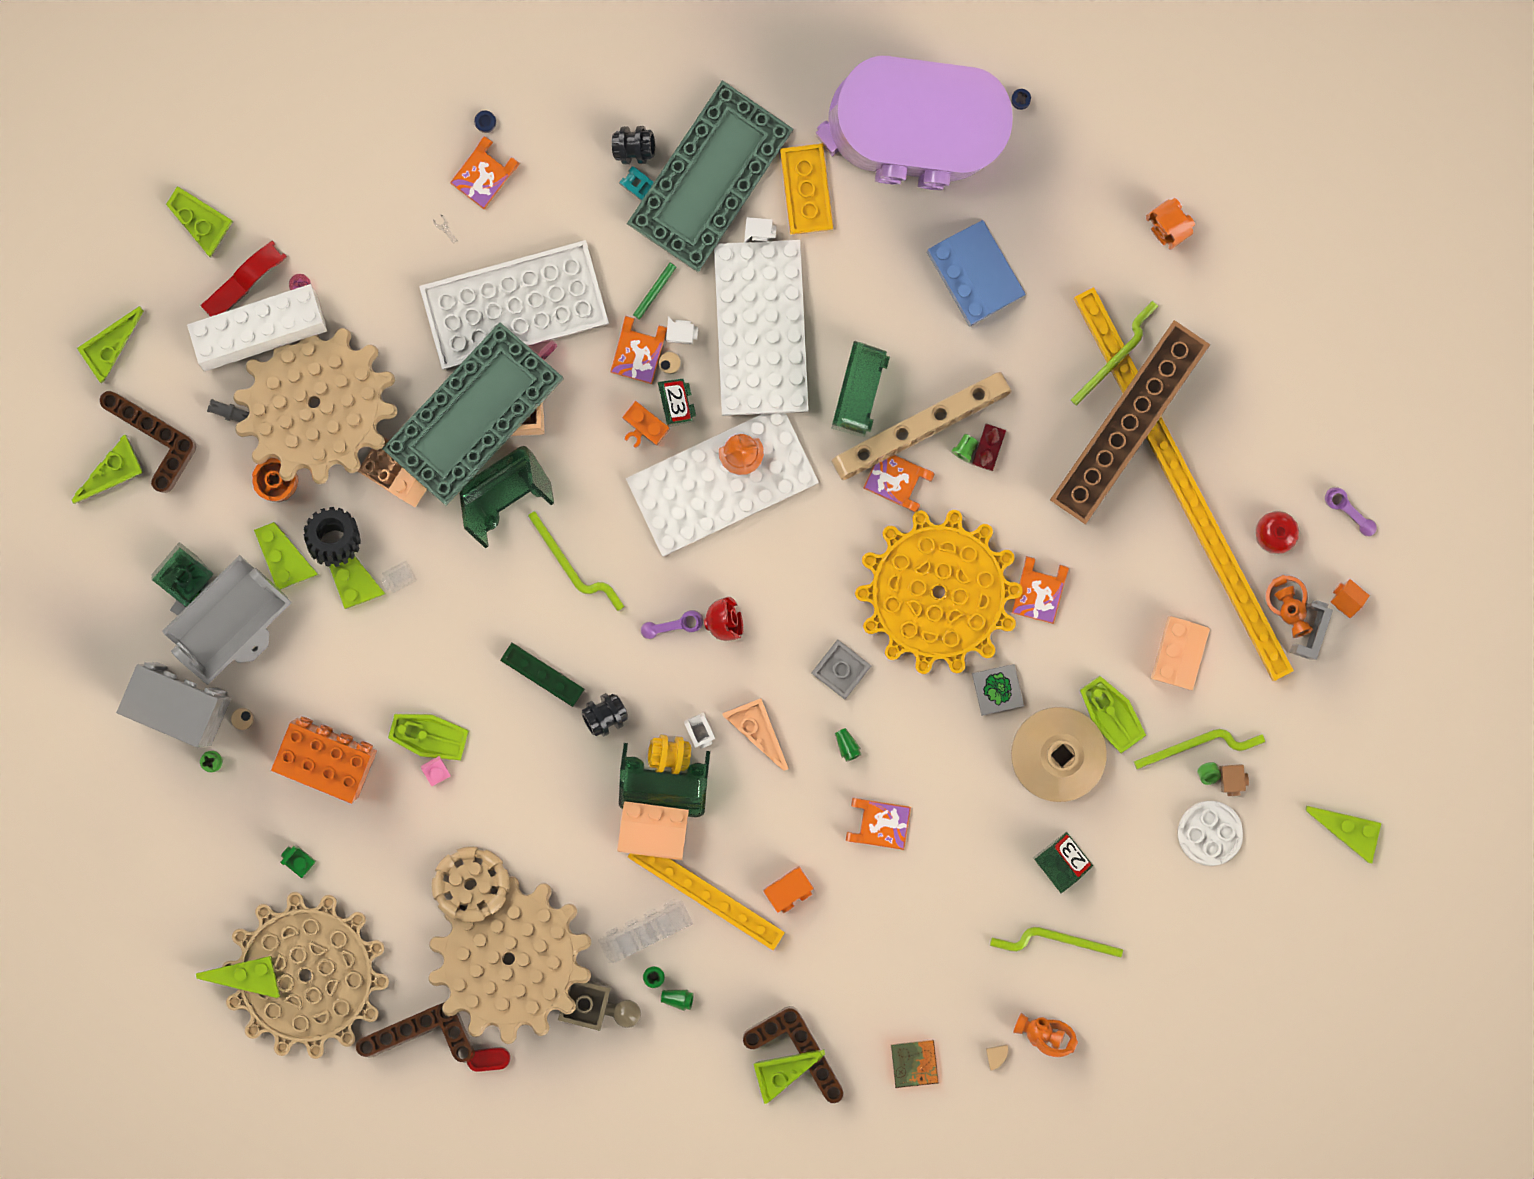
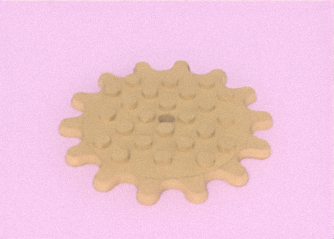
[233,328,397,484]
[428,876,591,1044]
[222,892,389,1059]

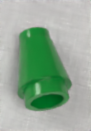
[835,728,861,762]
[643,966,665,988]
[661,990,694,1011]

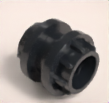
[612,126,655,165]
[581,693,628,737]

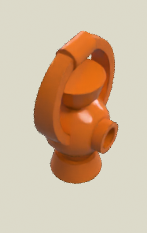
[1266,575,1313,638]
[1013,1013,1078,1057]

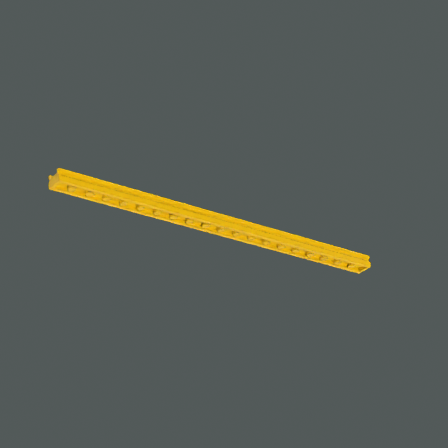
[1073,287,1294,681]

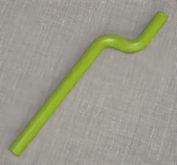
[1071,301,1158,406]
[528,511,625,611]
[1134,729,1265,769]
[990,927,1123,958]

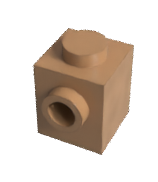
[1219,764,1249,796]

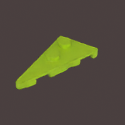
[77,306,144,383]
[71,435,143,504]
[1305,806,1381,864]
[196,956,280,998]
[753,1049,825,1104]

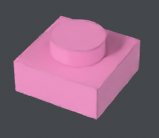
[421,756,451,786]

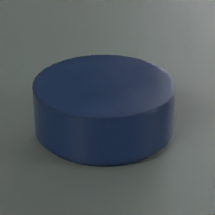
[474,110,496,133]

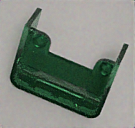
[831,341,890,437]
[459,446,554,548]
[618,743,710,817]

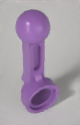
[1325,487,1377,536]
[641,610,703,639]

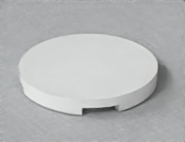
[1178,801,1243,866]

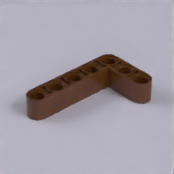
[99,391,196,493]
[356,1003,475,1063]
[743,1006,843,1103]

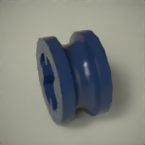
[1011,89,1031,110]

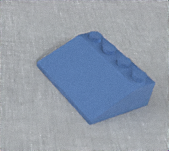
[927,220,1026,327]

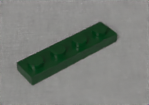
[500,642,585,707]

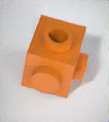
[1331,579,1370,618]

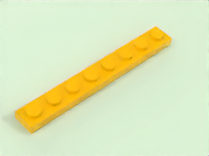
[628,853,785,951]

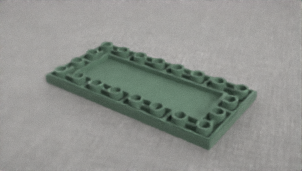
[627,80,793,272]
[382,322,564,506]

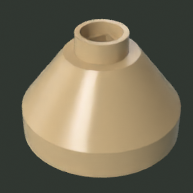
[1011,707,1107,802]

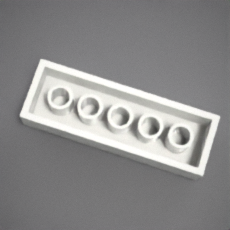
[187,284,327,372]

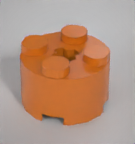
[1146,198,1195,250]
[252,458,299,502]

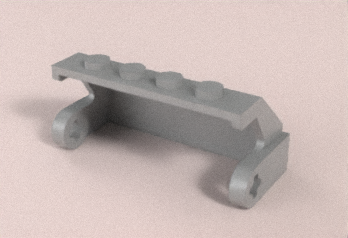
[162,555,291,685]

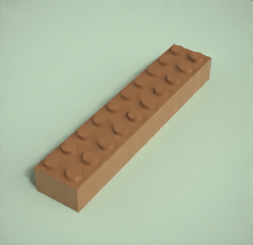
[1050,320,1210,525]

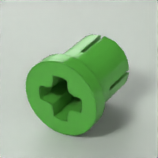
[951,434,979,463]
[200,751,223,772]

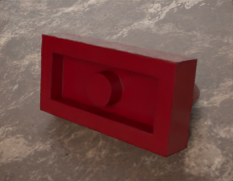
[972,424,1006,471]

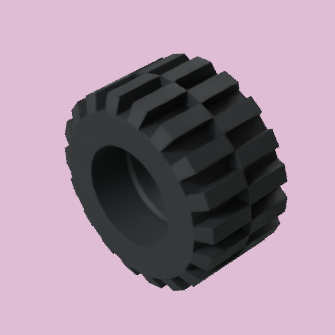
[303,507,361,567]

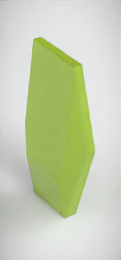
[1080,676,1146,753]
[388,714,469,761]

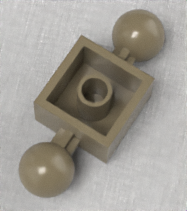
[558,981,641,1031]

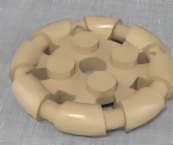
[432,847,510,923]

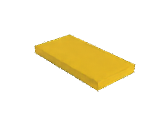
[780,143,833,235]

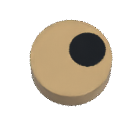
[659,352,681,374]
[231,708,254,730]

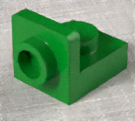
[280,845,316,878]

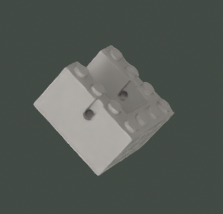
[116,662,231,748]

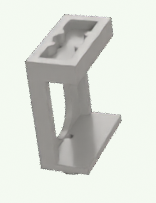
[1289,600,1333,660]

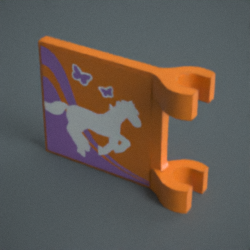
[450,136,520,209]
[610,316,667,384]
[864,455,935,512]
[1012,556,1069,624]
[846,798,911,850]

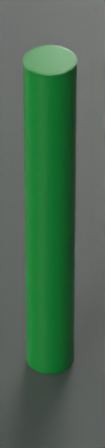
[633,262,677,320]

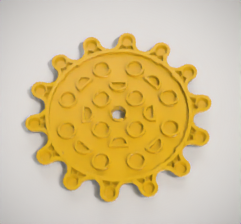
[855,510,1023,674]

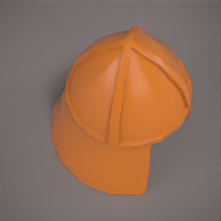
[719,434,764,475]

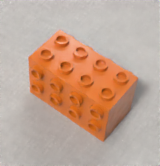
[271,716,377,804]

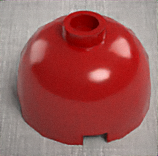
[1255,511,1299,554]
[704,597,743,641]

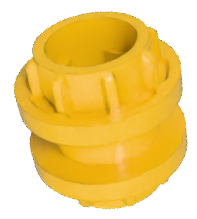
[648,734,691,775]

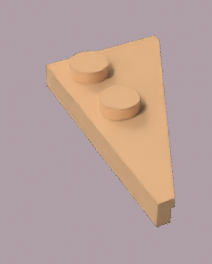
[722,698,789,771]

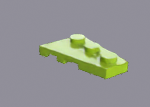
[166,186,233,258]
[254,522,319,590]
[329,556,386,609]

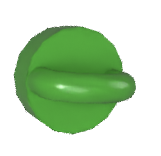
[1197,762,1221,785]

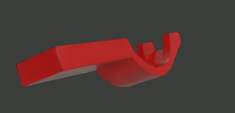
[200,241,287,317]

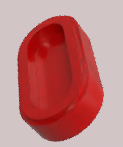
[467,1047,511,1072]

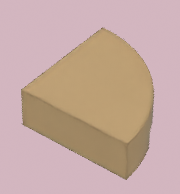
[986,1044,1008,1071]

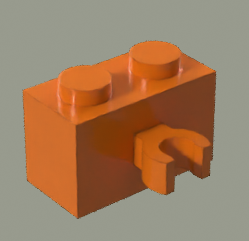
[622,401,670,448]

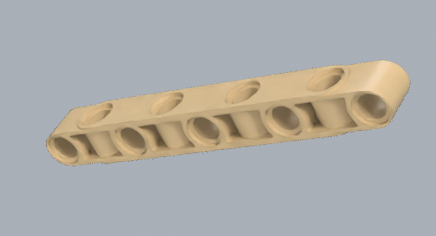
[831,372,1012,480]

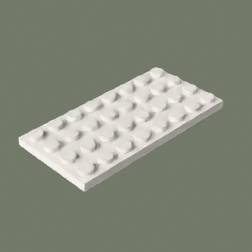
[419,240,609,370]
[714,240,808,416]
[626,413,819,557]

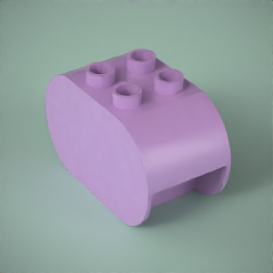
[829,56,1013,190]

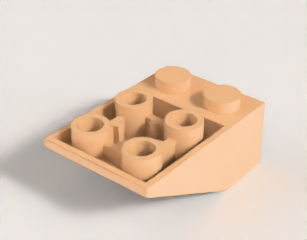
[358,437,427,507]

